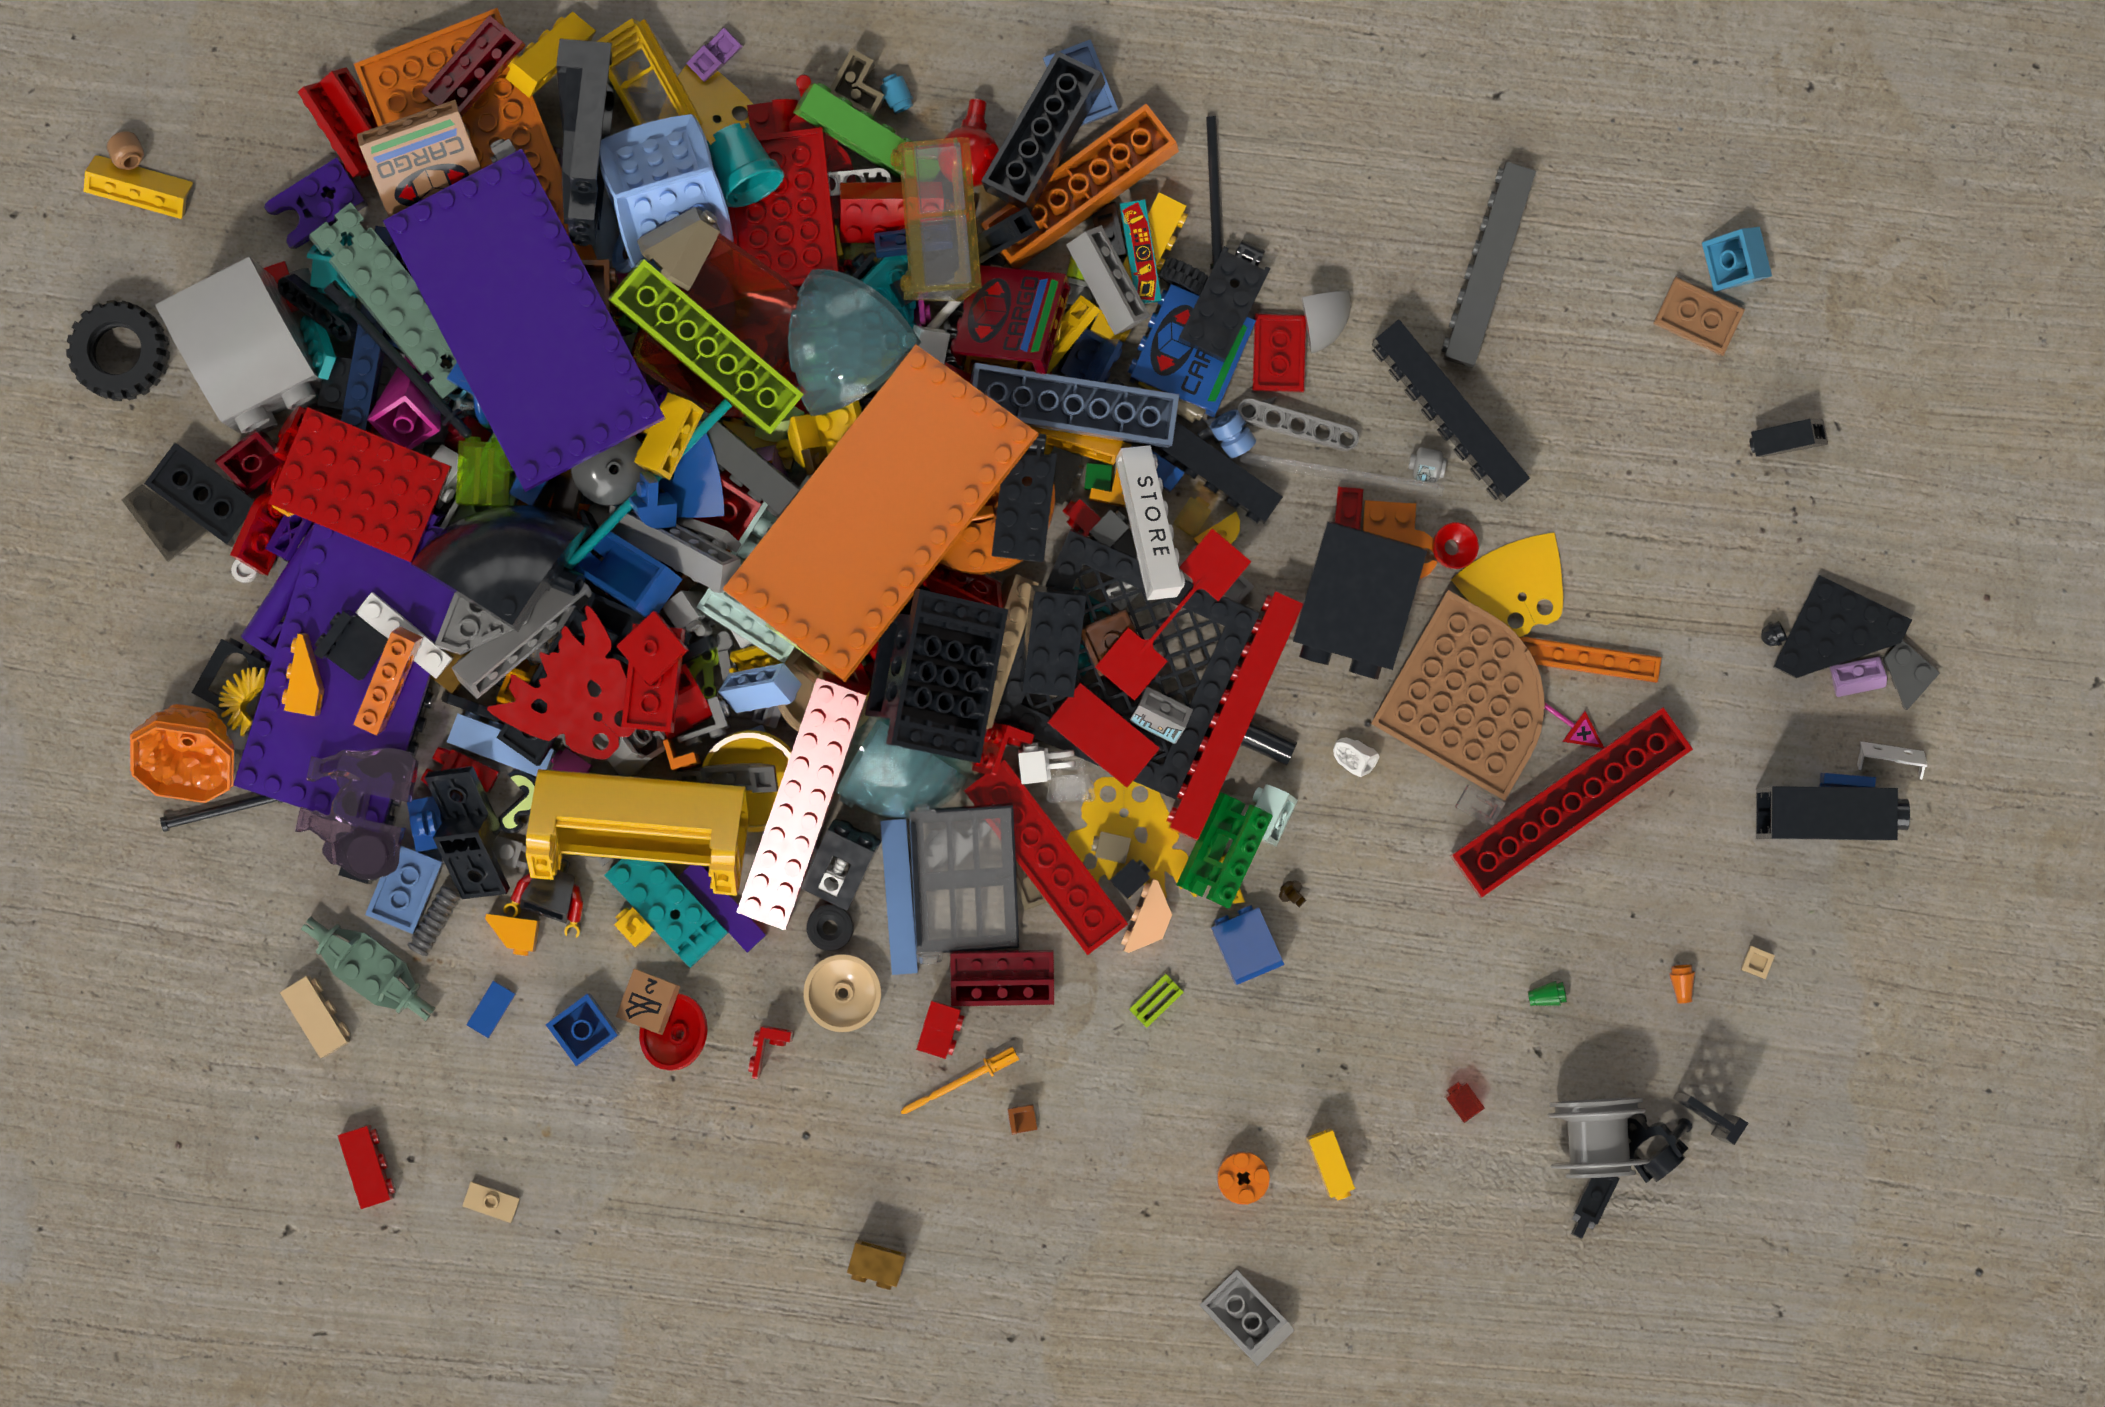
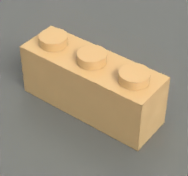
[280,976,350,1058]

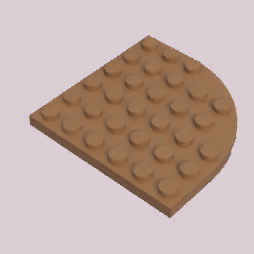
[1371,590,1545,801]

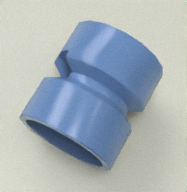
[1210,409,1256,458]

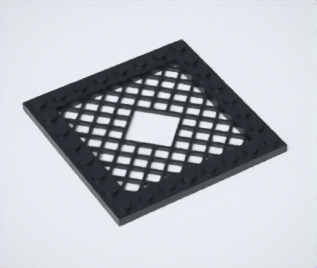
[994,529,1260,800]

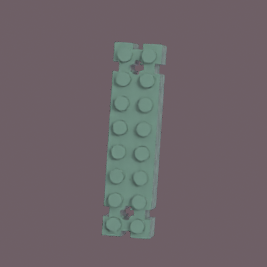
[309,202,458,400]

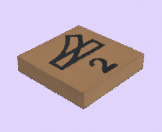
[616,969,681,1035]

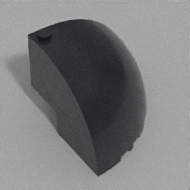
[411,505,591,632]

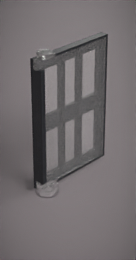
[909,803,1019,964]

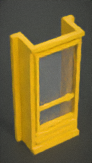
[596,18,703,126]

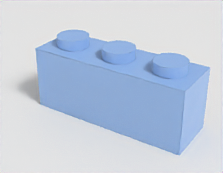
[718,663,802,713]

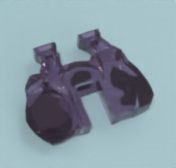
[295,748,419,880]

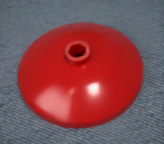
[639,994,708,1071]

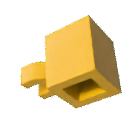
[614,907,655,947]

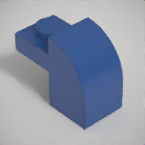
[629,471,677,529]

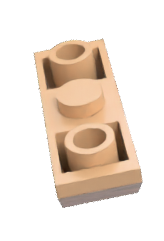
[1121,879,1172,953]

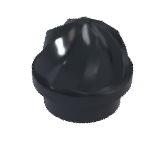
[1761,621,1787,646]

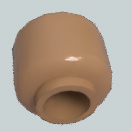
[106,131,144,170]

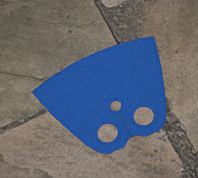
[658,421,724,518]

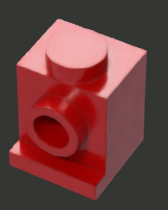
[1062,499,1101,537]

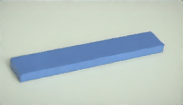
[880,819,918,975]

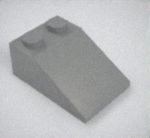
[1200,1270,1295,1366]

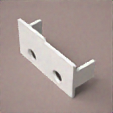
[1857,742,1927,780]

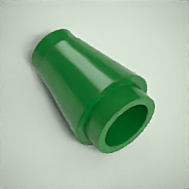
[1528,981,1567,1006]

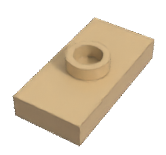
[462,1181,520,1223]

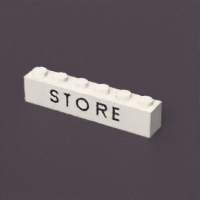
[1115,445,1185,600]

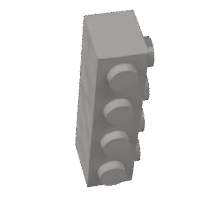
[1066,225,1150,335]

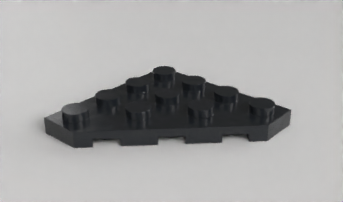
[1773,575,1912,679]

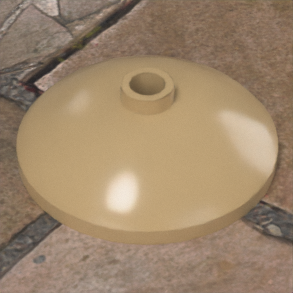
[804,955,881,1032]

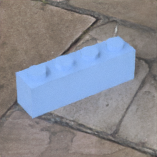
[447,711,556,776]

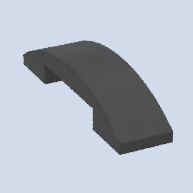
[676,763,779,793]

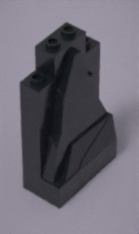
[556,39,615,246]

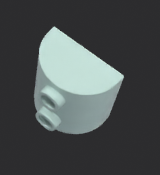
[1244,784,1298,847]

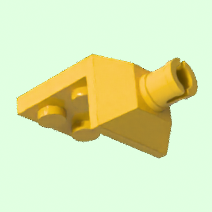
[777,400,862,468]

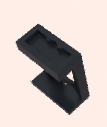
[191,637,270,715]

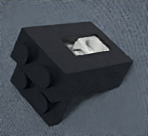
[801,818,882,911]

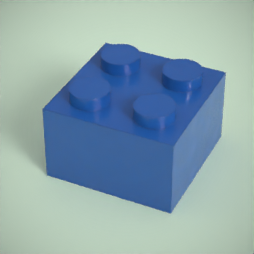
[545,993,620,1066]

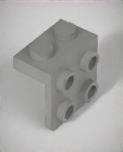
[677,696,732,747]

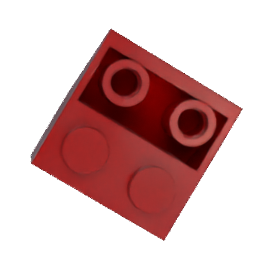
[664,664,713,740]

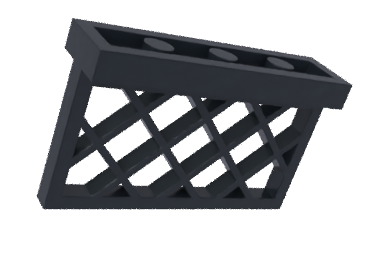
[1673,1092,1749,1145]

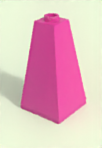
[367,356,441,449]

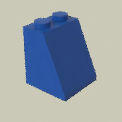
[1211,905,1285,985]

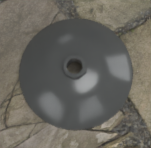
[571,436,646,505]

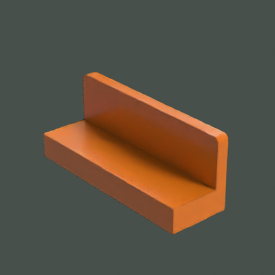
[663,739,702,772]

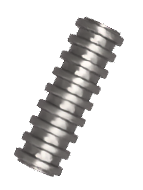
[407,886,461,956]

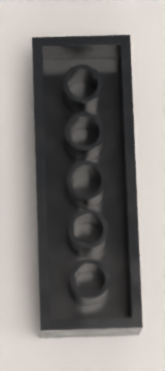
[981,51,1105,213]

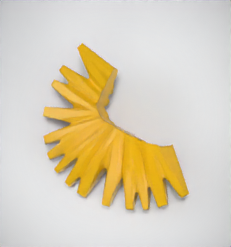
[219,667,265,736]

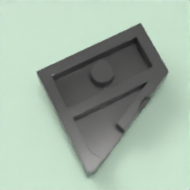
[1883,640,1940,710]

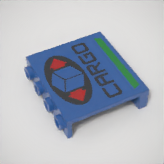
[1127,284,1256,418]

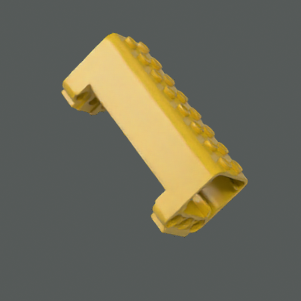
[525,769,749,896]

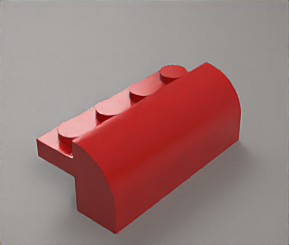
[298,67,378,178]

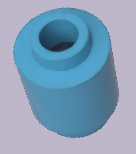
[880,74,913,114]

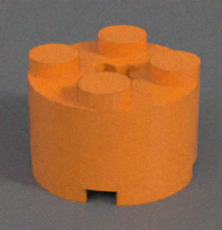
[1217,1151,1270,1205]

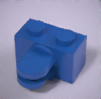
[407,796,444,852]

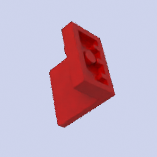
[972,723,1034,776]
[748,1026,794,1079]

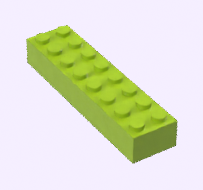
[608,259,804,434]

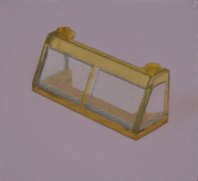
[891,137,981,302]

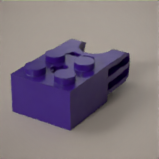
[264,157,368,249]

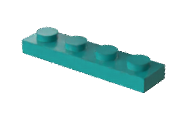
[300,315,336,380]

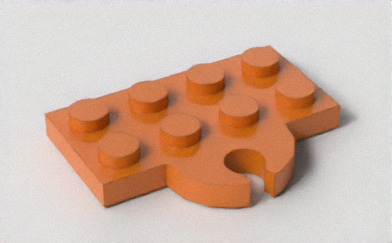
[1363,500,1438,580]

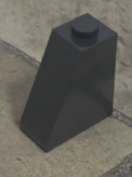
[1749,418,1828,457]

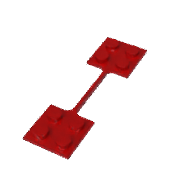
[1095,528,1251,701]

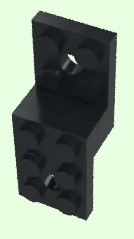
[425,766,510,899]

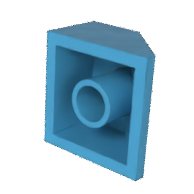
[1702,227,1772,292]

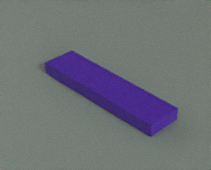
[678,865,766,953]

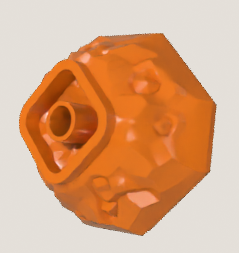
[130,704,234,803]

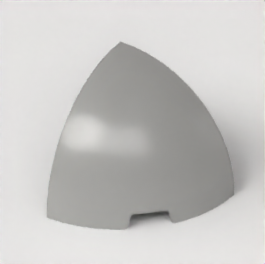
[1301,291,1351,353]

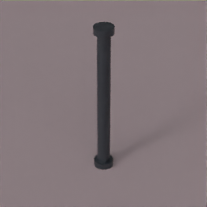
[160,795,283,832]

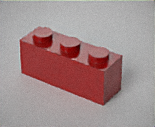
[337,1125,396,1209]

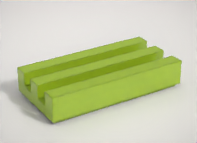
[1129,974,1184,1028]

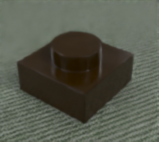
[801,446,828,476]

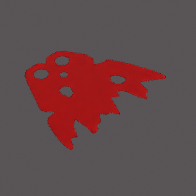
[487,606,636,760]

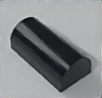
[1241,721,1297,766]

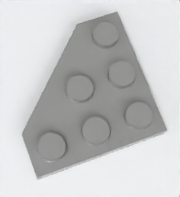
[435,593,531,655]

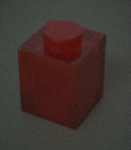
[1444,1081,1485,1123]

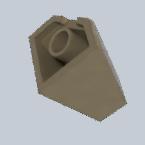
[637,207,720,291]

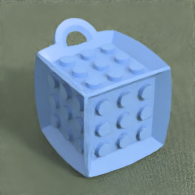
[599,114,734,274]

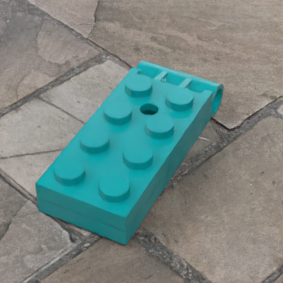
[604,859,728,968]

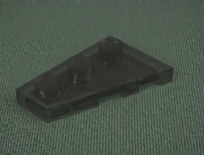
[121,485,209,562]

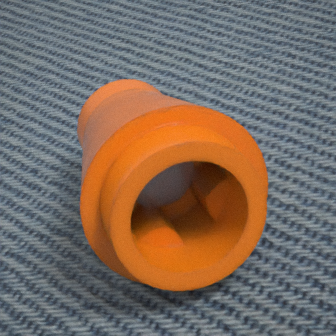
[1669,964,1695,1003]

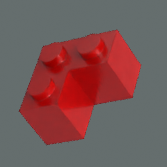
[916,1000,965,1059]

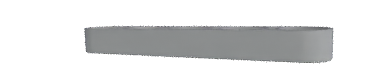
[1237,399,1359,451]

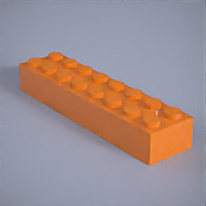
[981,104,1179,269]

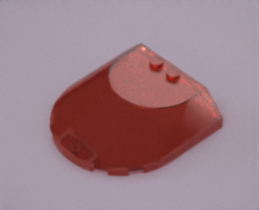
[631,233,813,417]

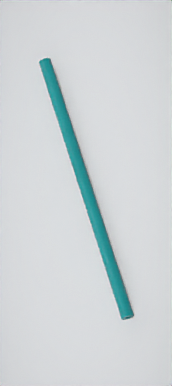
[565,399,733,570]

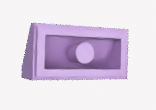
[1830,656,1887,697]

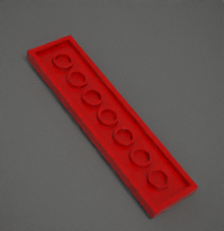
[963,760,1128,955]

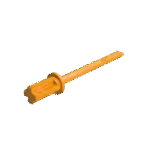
[901,1046,1020,1114]

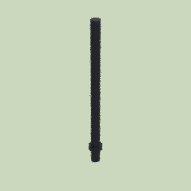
[1206,116,1222,270]

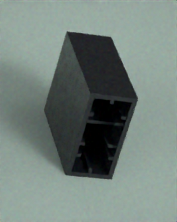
[1293,521,1428,680]
[1756,786,1910,841]

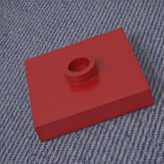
[617,611,689,685]

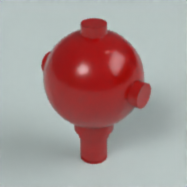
[938,99,999,193]

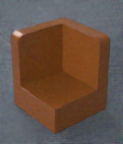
[1008,1104,1037,1135]

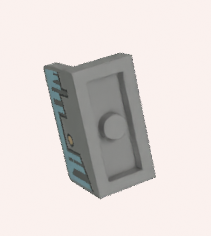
[1130,687,1193,744]

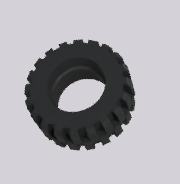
[66,300,170,401]

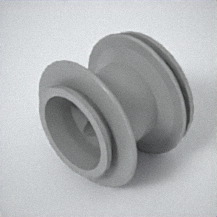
[1548,1098,1650,1178]

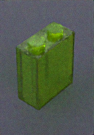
[456,437,512,507]

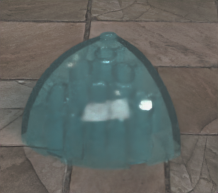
[788,269,921,416]
[836,720,968,819]

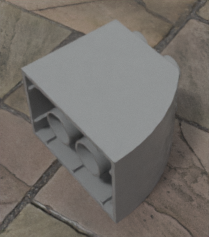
[155,257,322,434]

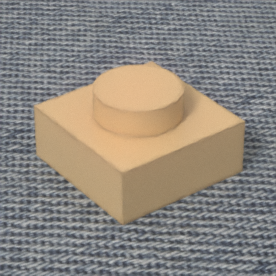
[1740,946,1775,979]

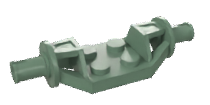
[301,917,435,1021]

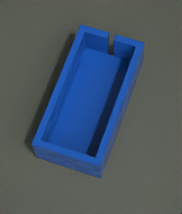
[573,531,682,618]

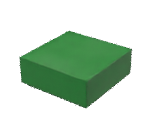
[1084,463,1112,492]

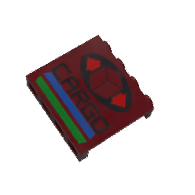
[951,265,1071,374]

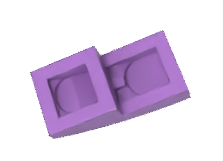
[686,28,743,82]

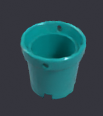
[707,123,784,208]

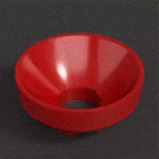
[1432,522,1479,569]

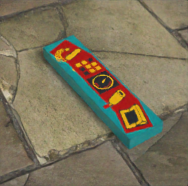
[1120,199,1162,304]

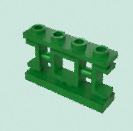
[1176,792,1273,909]

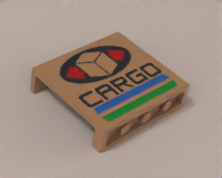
[357,100,481,217]

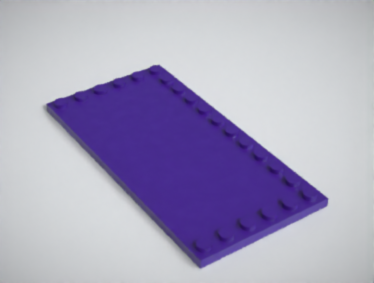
[383,149,665,492]
[233,523,454,834]

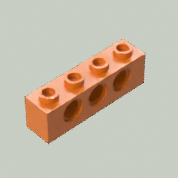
[353,626,423,736]

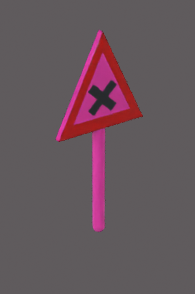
[1544,702,1604,748]

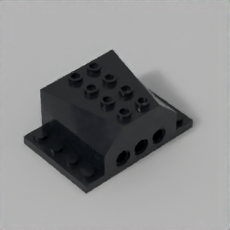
[865,589,1009,763]

